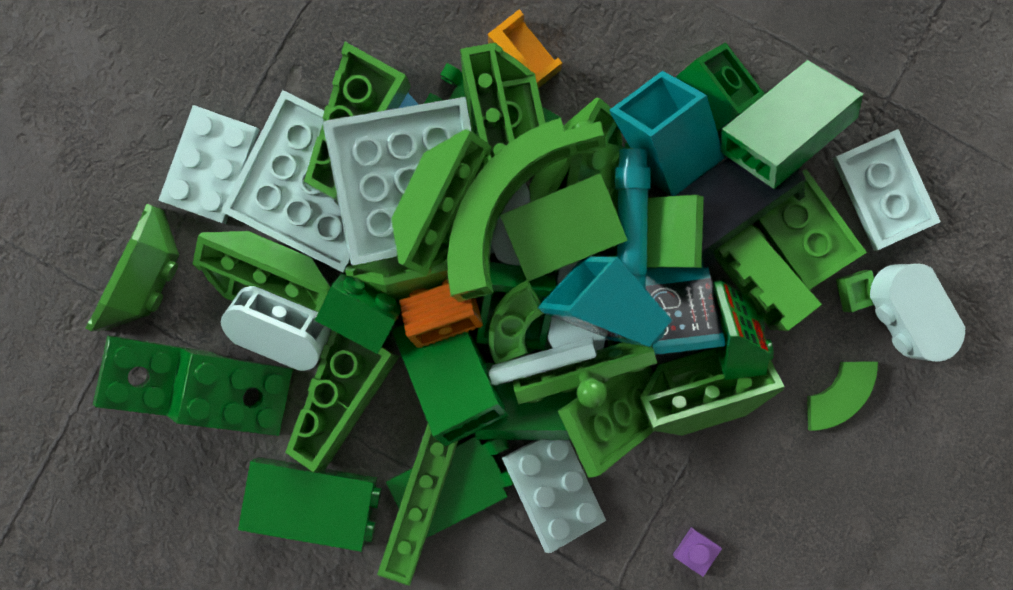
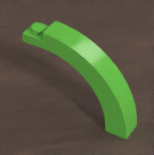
[448,118,607,302]

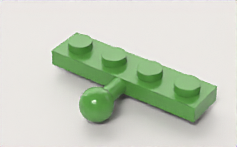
[512,343,657,408]

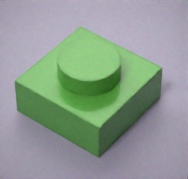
[836,270,874,312]

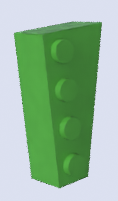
[304,42,411,203]
[714,224,822,331]
[285,330,400,473]

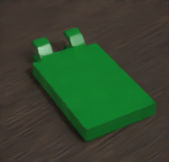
[386,436,513,538]

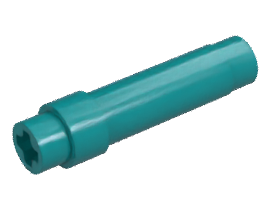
[615,149,651,289]

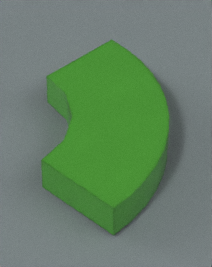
[489,280,544,364]
[807,361,878,431]

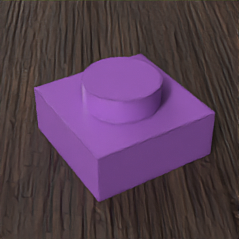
[673,527,722,577]

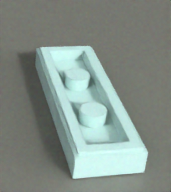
[489,337,597,385]

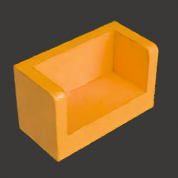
[488,9,563,88]

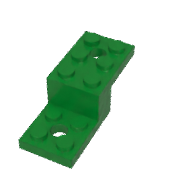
[93,335,293,436]

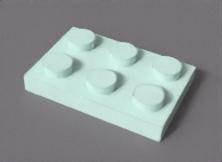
[158,105,260,224]
[832,129,941,251]
[502,440,606,553]

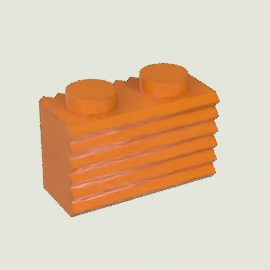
[399,279,483,348]

